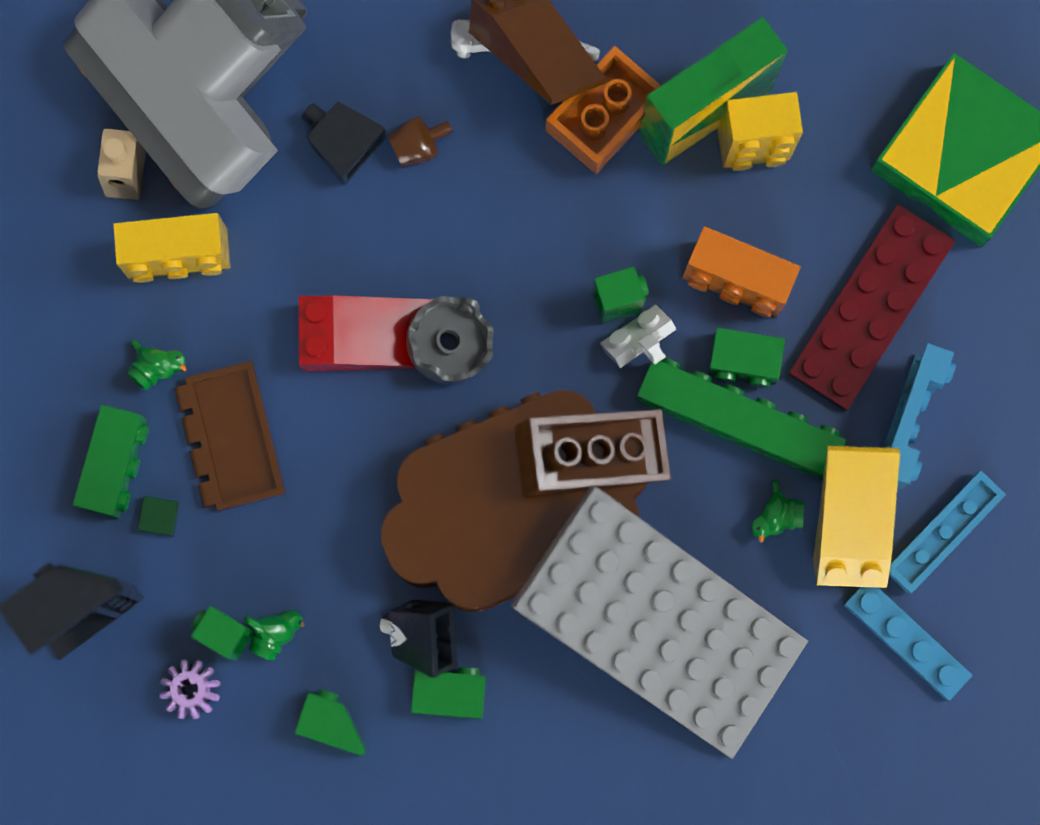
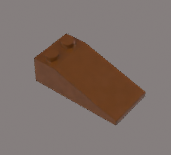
[469,0,606,105]
[515,410,671,496]

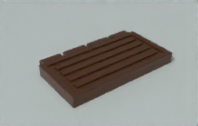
[174,361,286,512]

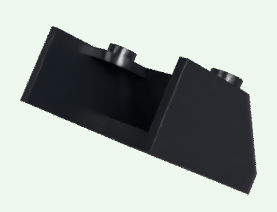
[0,563,144,660]

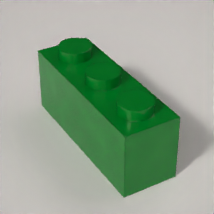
[73,404,150,519]

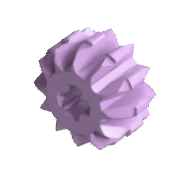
[160,660,221,719]

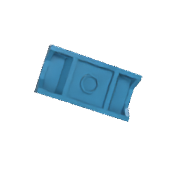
[883,343,956,491]

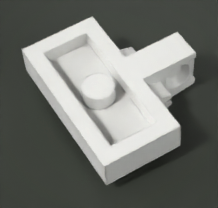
[600,305,676,368]

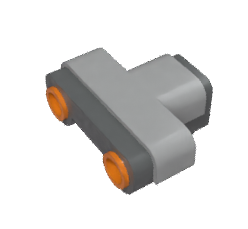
[63,0,307,208]

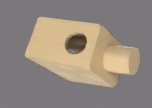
[98,129,146,200]

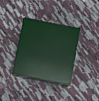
[138,496,180,537]

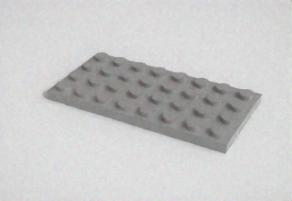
[511,485,808,759]

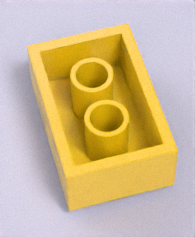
[718,92,803,171]
[113,213,230,283]

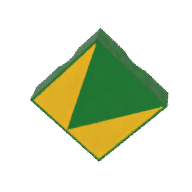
[639,17,788,166]
[870,53,1040,247]

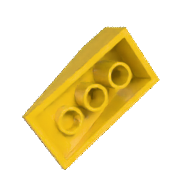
[813,446,900,588]

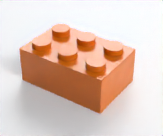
[546,46,661,174]
[683,226,801,318]

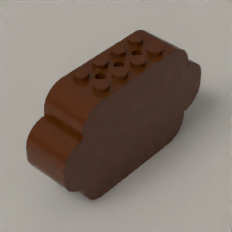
[381,390,647,612]

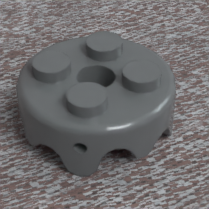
[406,296,494,384]

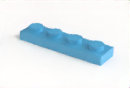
[889,471,1006,595]
[844,587,973,701]

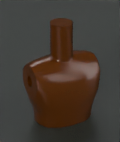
[387,117,453,168]

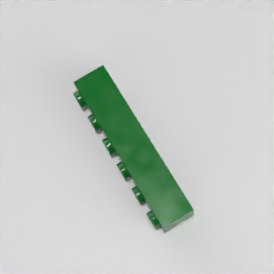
[635,358,846,481]

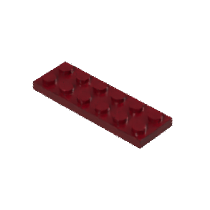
[788,204,956,412]

